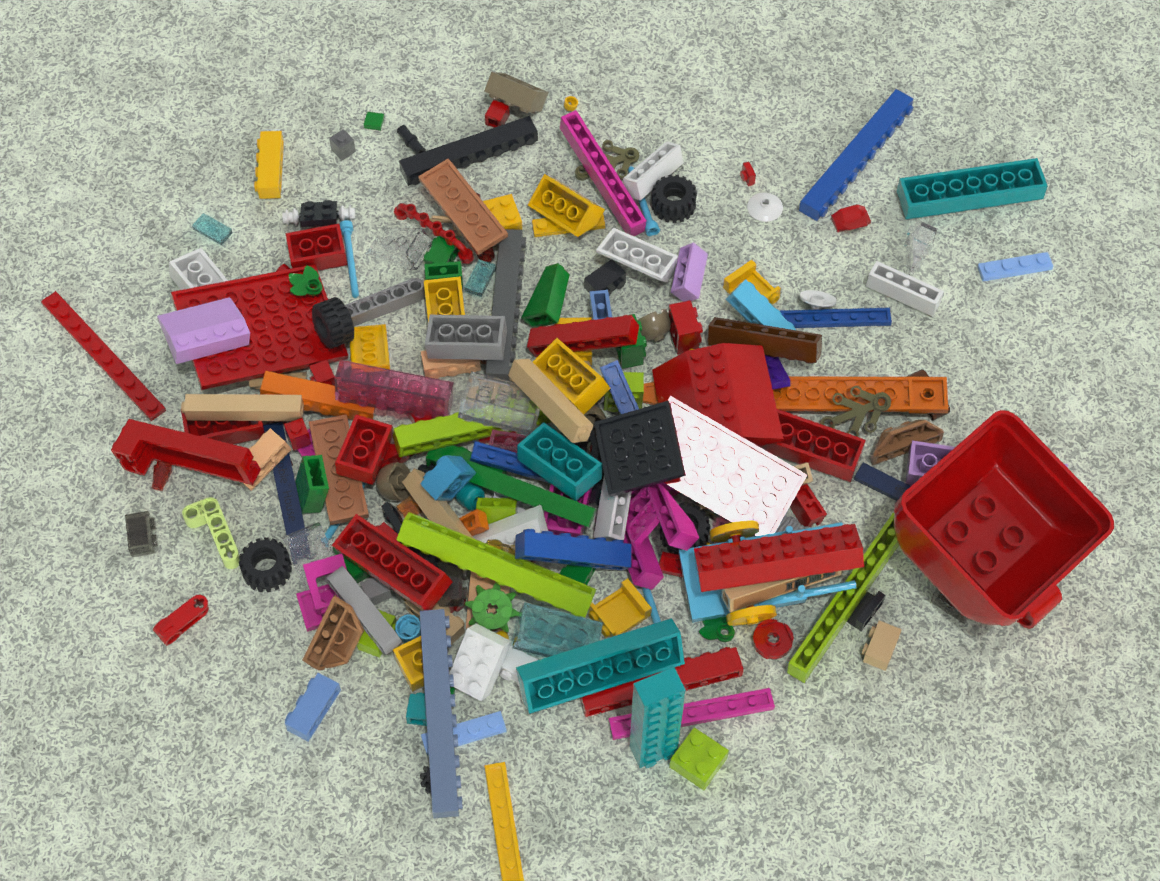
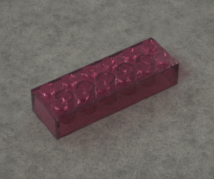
[334,360,454,419]

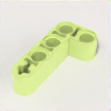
[182,497,240,569]

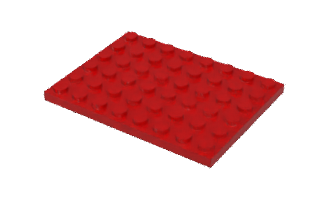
[171,264,348,390]

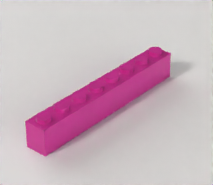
[560,110,647,236]

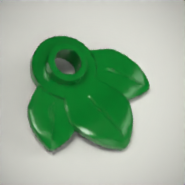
[289,265,322,296]
[699,617,735,642]

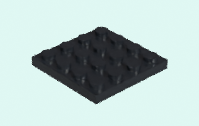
[594,401,686,497]

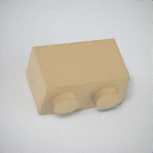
[861,620,902,671]

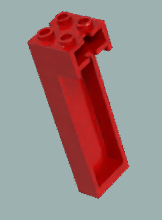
[111,419,261,485]

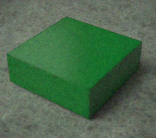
[364,111,385,131]

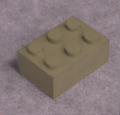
[484,72,549,113]

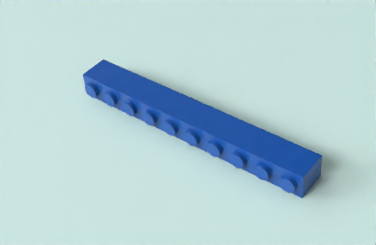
[799,89,914,221]

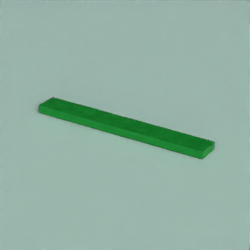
[455,455,597,528]

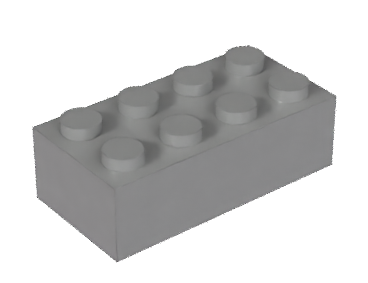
[425,315,507,360]

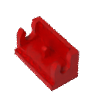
[790,484,827,528]

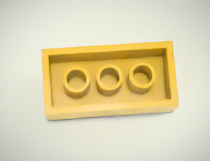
[424,277,465,322]
[533,338,611,415]

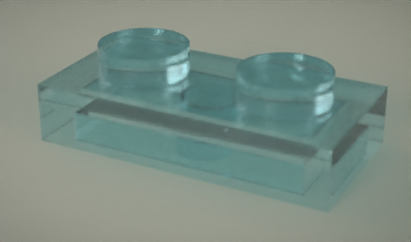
[192,213,233,245]
[464,259,496,297]

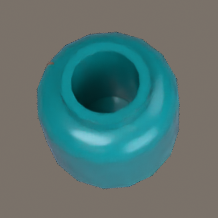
[456,482,485,511]

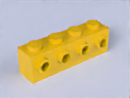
[254,131,284,199]

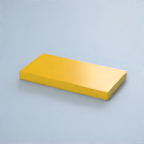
[350,324,390,375]

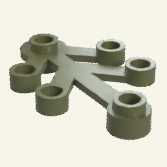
[575,140,639,181]
[820,385,891,437]

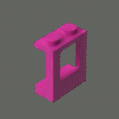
[303,554,347,615]

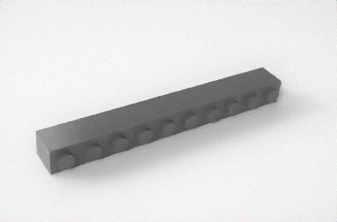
[486,229,526,385]

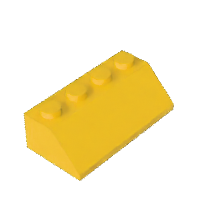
[528,174,605,237]

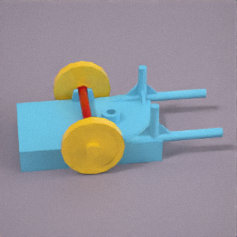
[679,520,856,626]

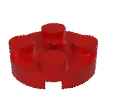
[752,619,794,659]

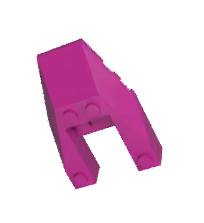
[624,484,699,590]

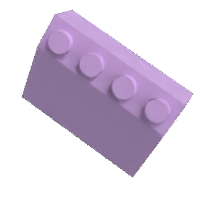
[157,297,250,364]

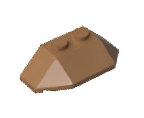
[871,420,944,466]
[302,596,364,671]

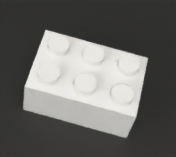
[449,623,512,701]

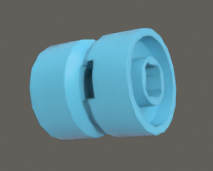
[395,614,421,643]

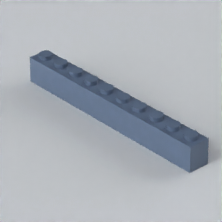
[420,609,463,818]

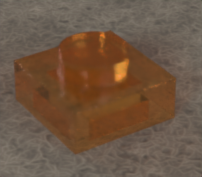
[396,495,423,518]

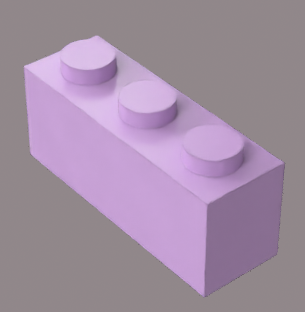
[671,242,708,302]

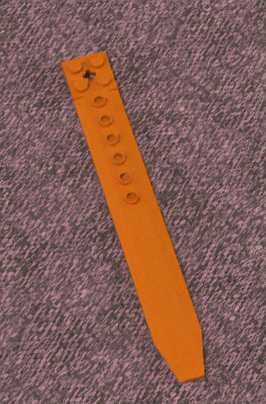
[643,376,948,413]

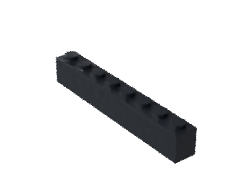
[399,116,538,186]

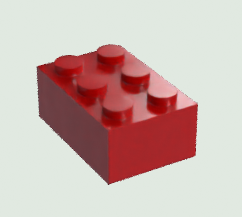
[285,224,347,270]
[335,415,393,485]

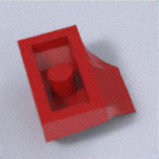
[831,204,871,232]

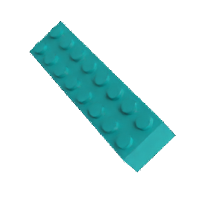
[897,158,1048,219]
[516,618,685,714]
[629,667,685,768]

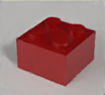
[668,300,703,355]

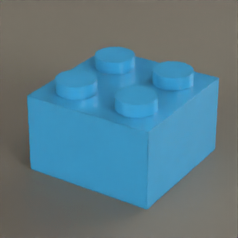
[420,455,476,501]

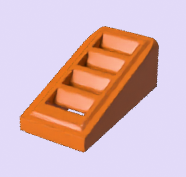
[459,509,489,536]

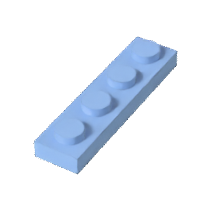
[977,252,1053,281]
[421,711,507,755]

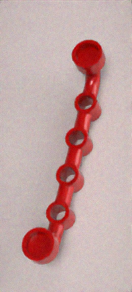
[394,203,474,264]

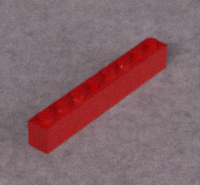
[580,647,744,717]

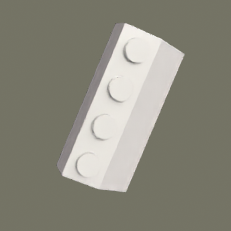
[596,228,678,282]
[169,248,228,290]
[472,505,548,555]

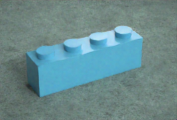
[726,279,796,330]

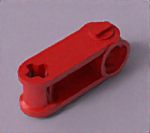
[153,594,209,646]

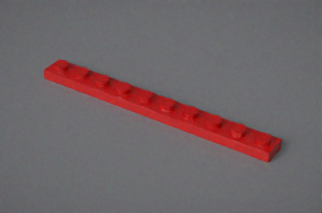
[41,291,166,421]

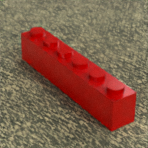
[527,315,639,357]

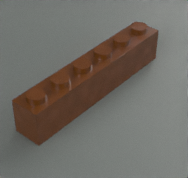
[708,317,822,363]

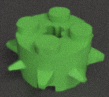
[465,583,520,633]

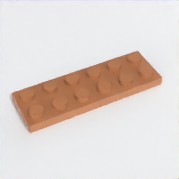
[418,159,508,255]
[309,414,369,525]

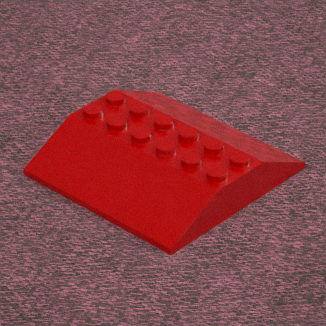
[652,343,784,446]

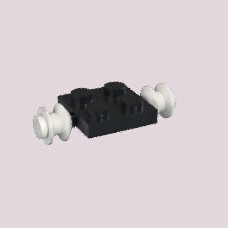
[282,200,356,227]

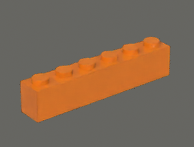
[260,371,378,420]

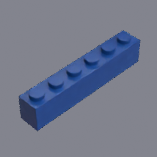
[515,529,631,571]

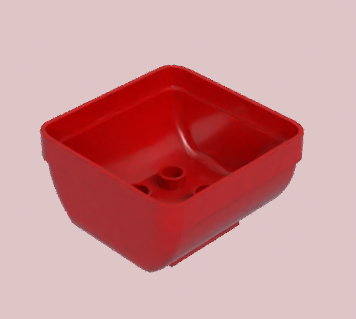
[894,410,1114,629]

